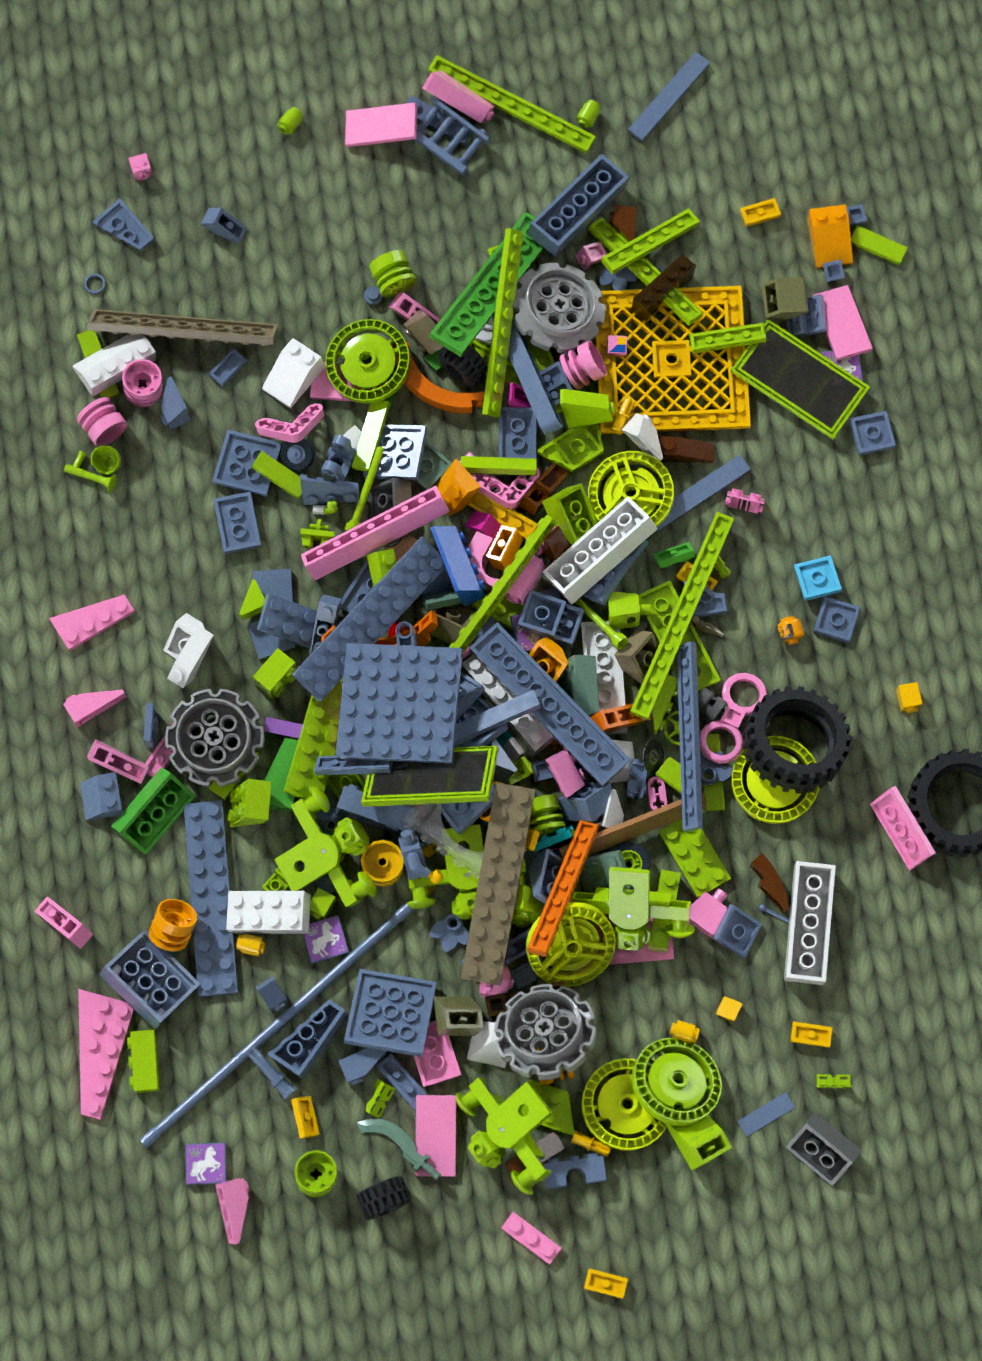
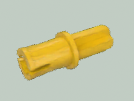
[610,398,635,435]
[571,1131,611,1157]

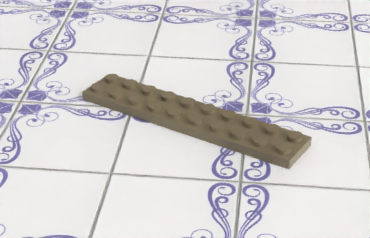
[87,309,278,346]
[461,782,535,986]

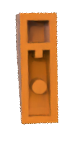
[590,703,653,734]

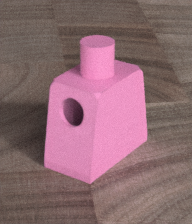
[689,889,728,939]

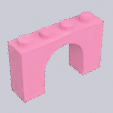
[468,531,546,605]

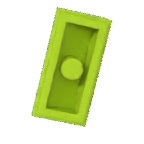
[655,757,682,794]

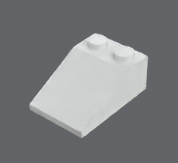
[262,338,326,409]

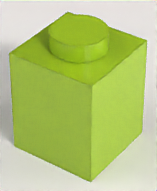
[310,887,337,920]

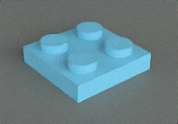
[794,555,842,601]

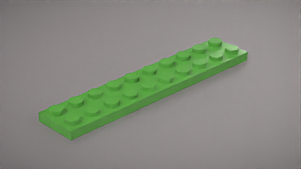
[429,212,544,357]

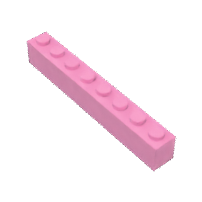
[301,486,450,581]

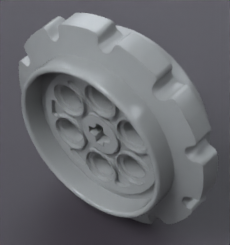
[513,263,605,353]
[165,689,265,787]
[494,984,597,1080]

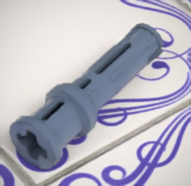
[246,1046,296,1100]

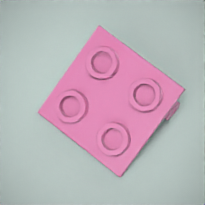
[725,488,765,514]

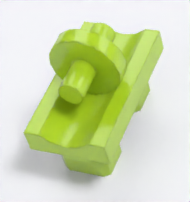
[300,519,336,549]

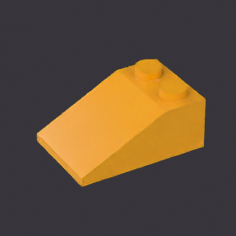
[807,204,853,269]

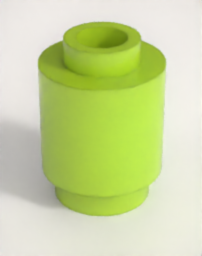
[576,100,601,128]
[277,107,304,134]

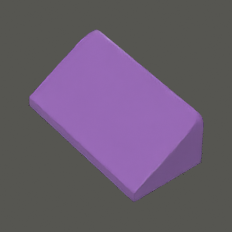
[264,717,303,738]

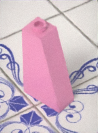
[422,70,495,123]

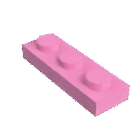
[501,1212,561,1265]

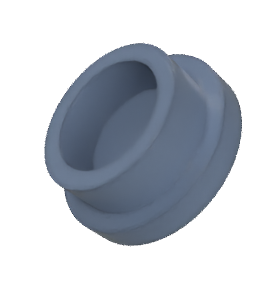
[364,287,383,305]

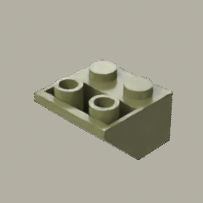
[761,277,809,324]
[434,997,484,1036]

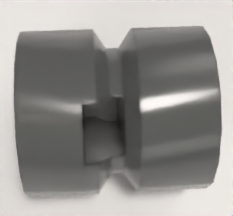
[698,687,727,722]

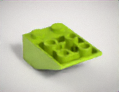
[228,779,271,827]
[665,1103,732,1171]

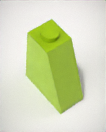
[560,389,615,428]

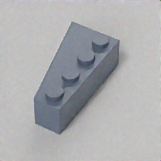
[268,999,349,1080]

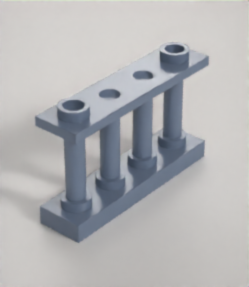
[414,96,491,177]

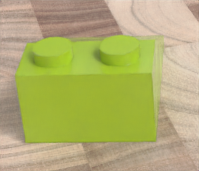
[542,483,598,545]

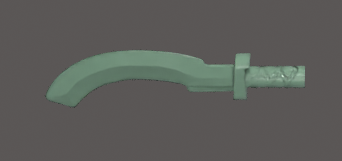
[357,1119,441,1180]

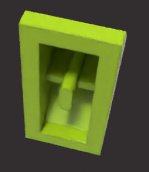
[239,579,265,620]

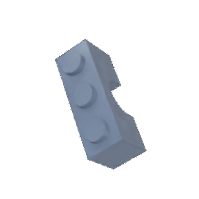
[543,1153,607,1189]

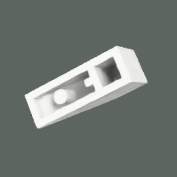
[167,625,214,688]

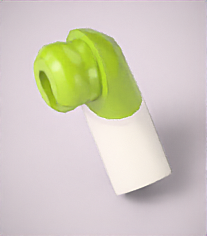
[313,500,338,515]

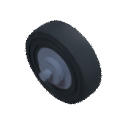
[281,439,315,471]

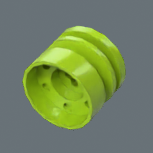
[369,250,417,297]
[529,794,566,838]
[295,1150,337,1197]

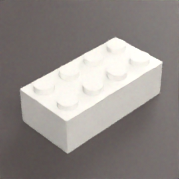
[226,891,311,934]

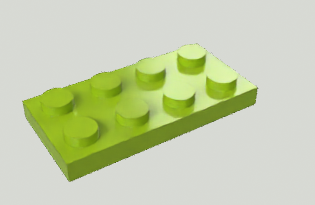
[658,819,731,899]

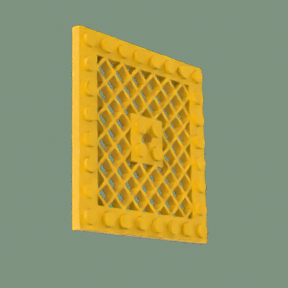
[596,286,751,434]

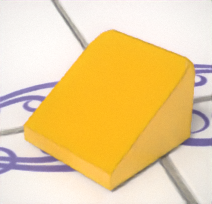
[716,996,742,1023]

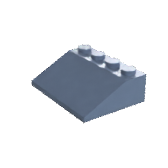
[99,929,200,1030]

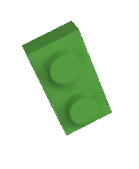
[653,542,696,568]

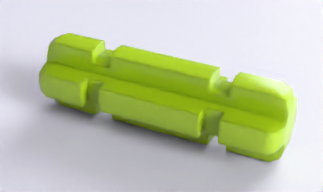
[714,556,731,579]

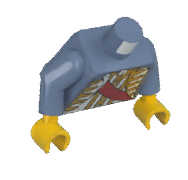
[398,829,443,884]

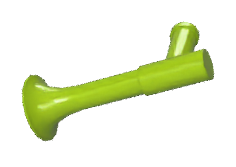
[64,451,117,493]

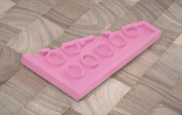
[78,989,135,1120]

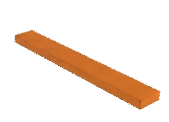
[527,820,599,957]

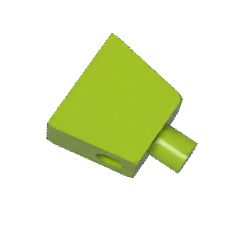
[607,592,651,630]

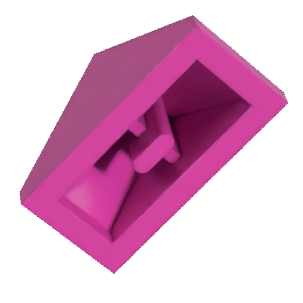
[509,383,531,407]
[465,510,502,541]

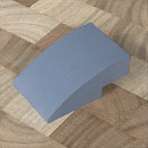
[518,590,584,649]

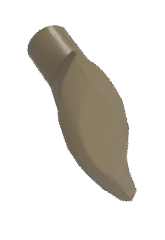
[691,616,724,637]

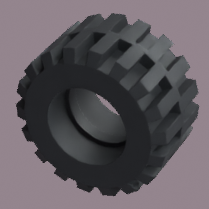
[438,346,488,387]
[356,1176,412,1220]

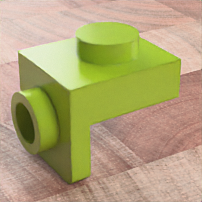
[506,756,534,785]

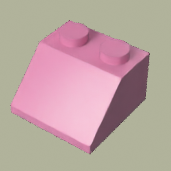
[545,749,586,798]

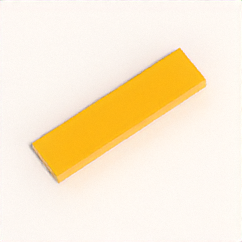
[467,491,538,539]

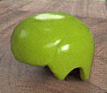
[91,445,121,475]

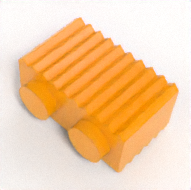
[486,525,523,571]

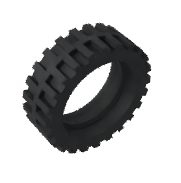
[742,686,852,794]
[907,749,982,857]

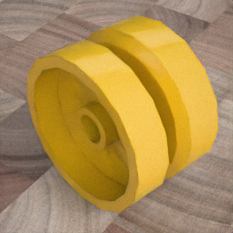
[361,840,405,887]

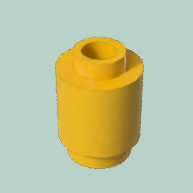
[236,933,266,956]
[669,1020,700,1044]

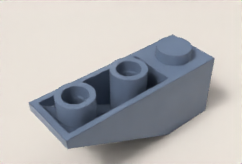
[309,595,342,655]

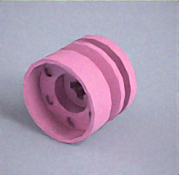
[560,341,607,390]
[122,359,163,407]
[77,397,128,447]

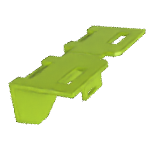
[817,1074,852,1089]
[365,1078,396,1118]

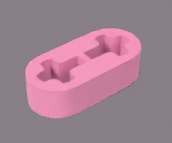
[647,776,667,811]

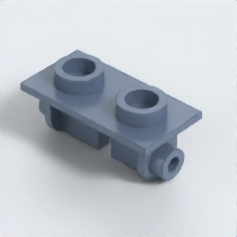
[625,759,649,801]

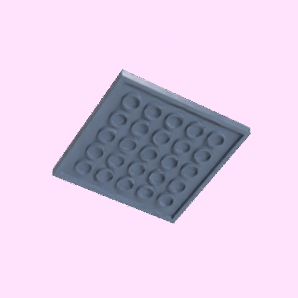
[336,643,463,764]

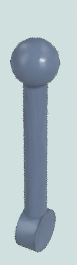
[759,904,789,923]

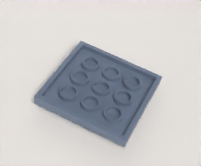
[344,969,437,1057]

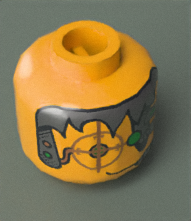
[777,616,804,645]

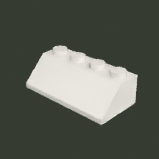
[72,334,156,397]

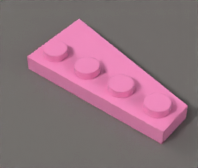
[49,594,135,651]

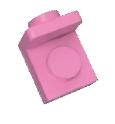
[129,153,153,180]
[576,242,607,271]

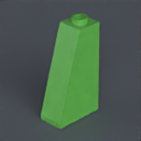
[264,737,299,812]

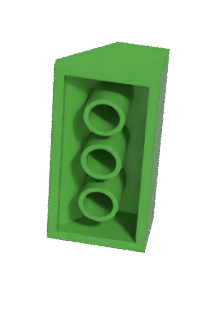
[111,767,196,855]

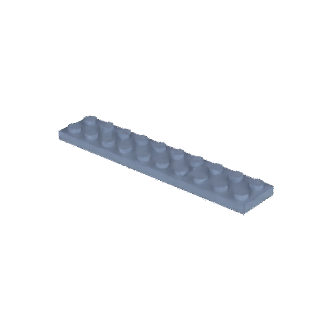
[292,537,446,702]
[469,622,631,787]
[184,800,238,997]

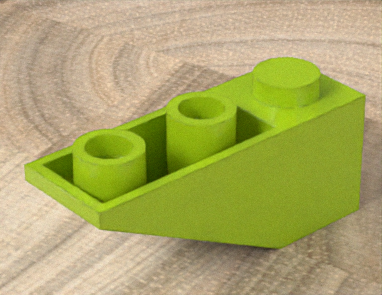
[652,675,678,735]

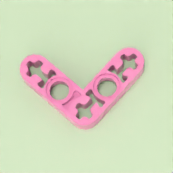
[255,403,325,443]
[472,467,540,509]

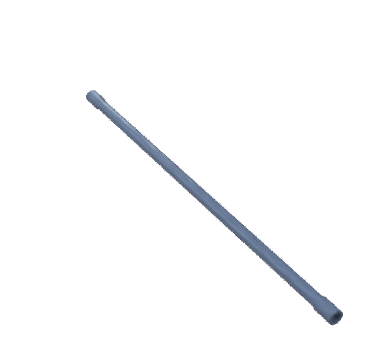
[139,902,415,1148]

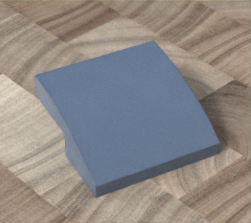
[786,294,828,338]
[540,361,574,405]

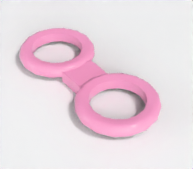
[699,673,767,764]

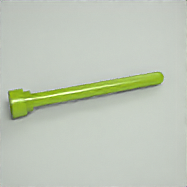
[344,446,384,531]
[574,598,628,650]

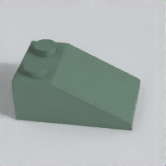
[559,655,599,717]

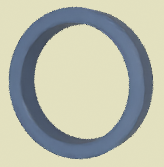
[84,274,106,294]

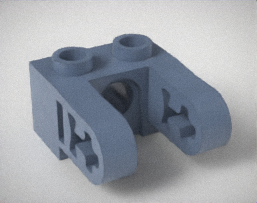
[320,435,356,482]

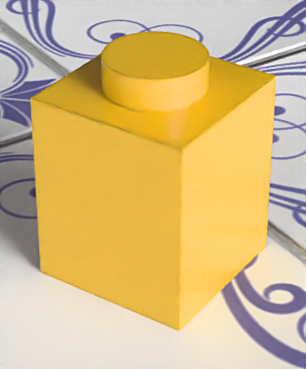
[896,682,922,713]

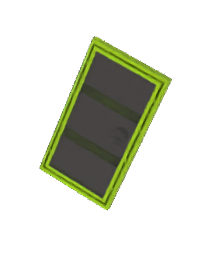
[730,319,870,440]
[361,746,499,807]

